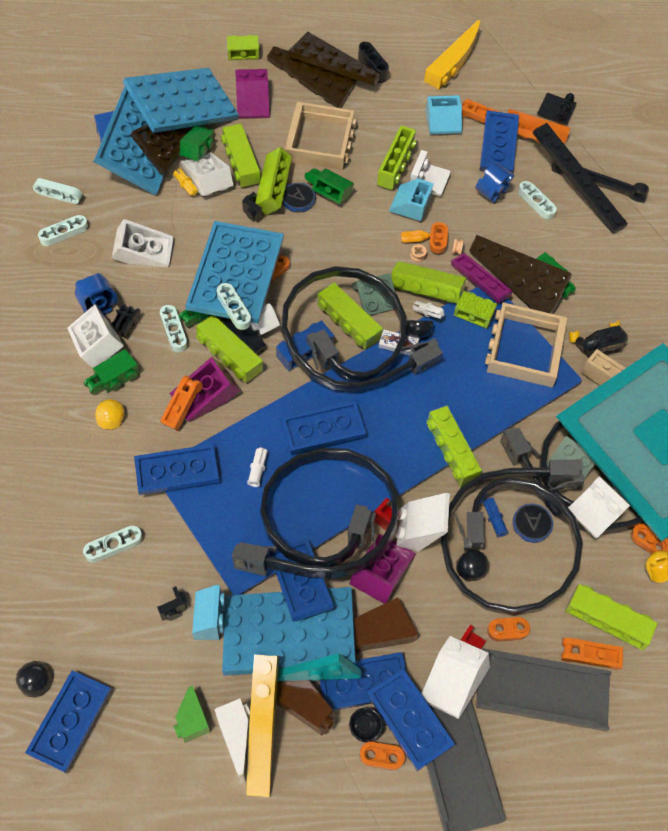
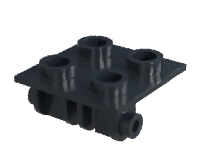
[537,93,577,125]

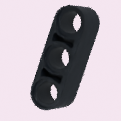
[358,42,389,83]
[220,317,265,354]

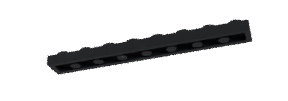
[533,123,628,234]

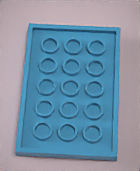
[123,68,239,133]
[93,86,165,195]
[185,221,284,324]
[222,587,356,676]

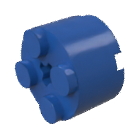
[475,162,515,203]
[75,273,118,315]

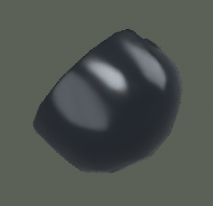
[406,320,433,339]
[456,550,490,582]
[16,661,52,698]
[349,707,383,742]

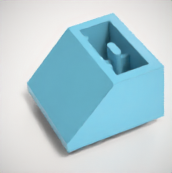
[425,95,462,134]
[389,178,434,221]
[192,585,226,640]

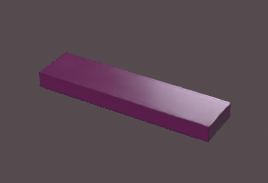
[451,253,512,303]

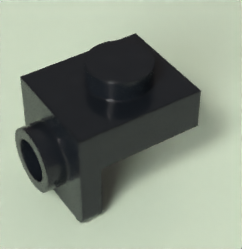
[242,192,263,223]
[157,586,187,621]

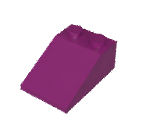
[235,69,270,119]
[169,357,241,422]
[349,534,416,604]

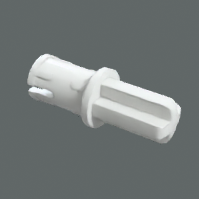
[413,301,445,319]
[247,447,268,487]

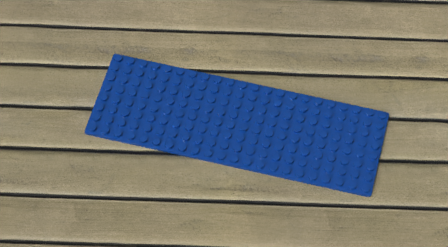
[164,287,582,595]

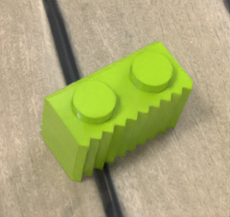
[227,35,259,60]
[454,291,497,329]

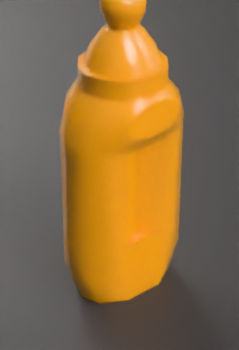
[401,230,430,243]

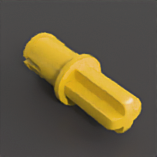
[173,169,198,196]

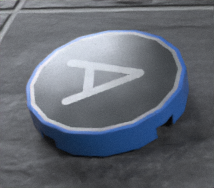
[282,183,315,212]
[512,503,553,543]

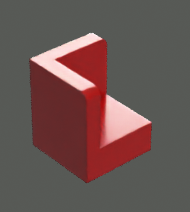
[374,498,399,530]
[461,624,486,649]

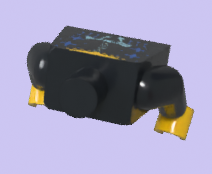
[569,320,628,358]

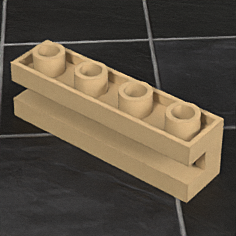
[581,349,625,385]

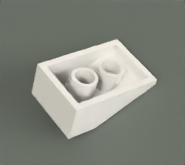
[181,152,233,196]
[112,219,174,267]
[68,305,123,368]
[396,493,450,552]
[421,636,490,719]
[214,699,250,783]

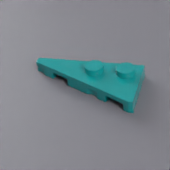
[278,653,361,681]

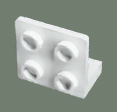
[410,150,451,196]
[568,477,630,538]

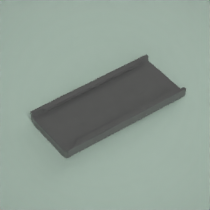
[476,648,612,732]
[426,700,506,831]

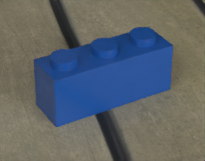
[276,320,335,372]

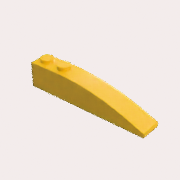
[424,20,481,90]
[247,654,279,797]

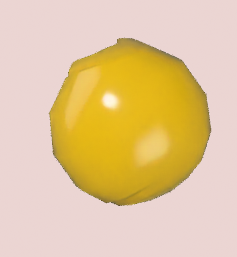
[95,399,125,430]
[645,551,668,583]

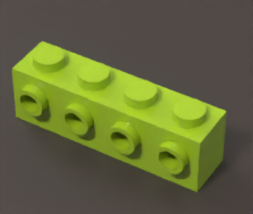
[220,124,260,188]
[377,125,417,190]
[255,147,292,215]
[391,261,466,303]
[317,282,383,350]
[196,315,263,383]
[427,406,482,487]
[565,584,658,651]

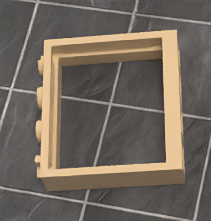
[285,102,357,170]
[485,303,567,387]

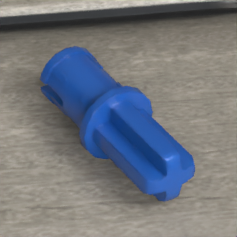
[483,498,509,538]

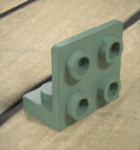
[352,273,395,315]
[547,436,596,490]

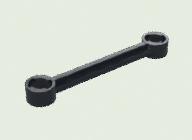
[551,160,649,202]

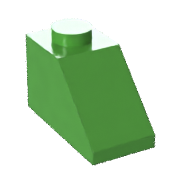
[174,686,210,743]

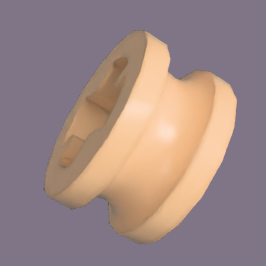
[452,239,463,255]
[410,244,427,262]

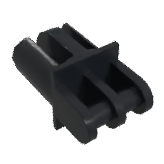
[111,303,141,338]

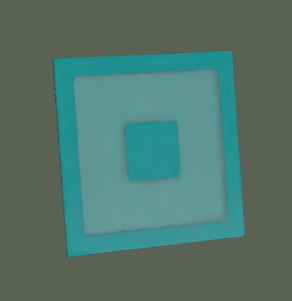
[556,343,668,542]

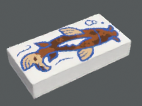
[378,329,419,356]

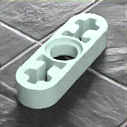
[33,178,82,204]
[518,181,557,220]
[38,215,88,246]
[217,283,251,330]
[160,305,187,353]
[83,526,142,563]

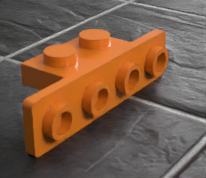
[508,109,570,143]

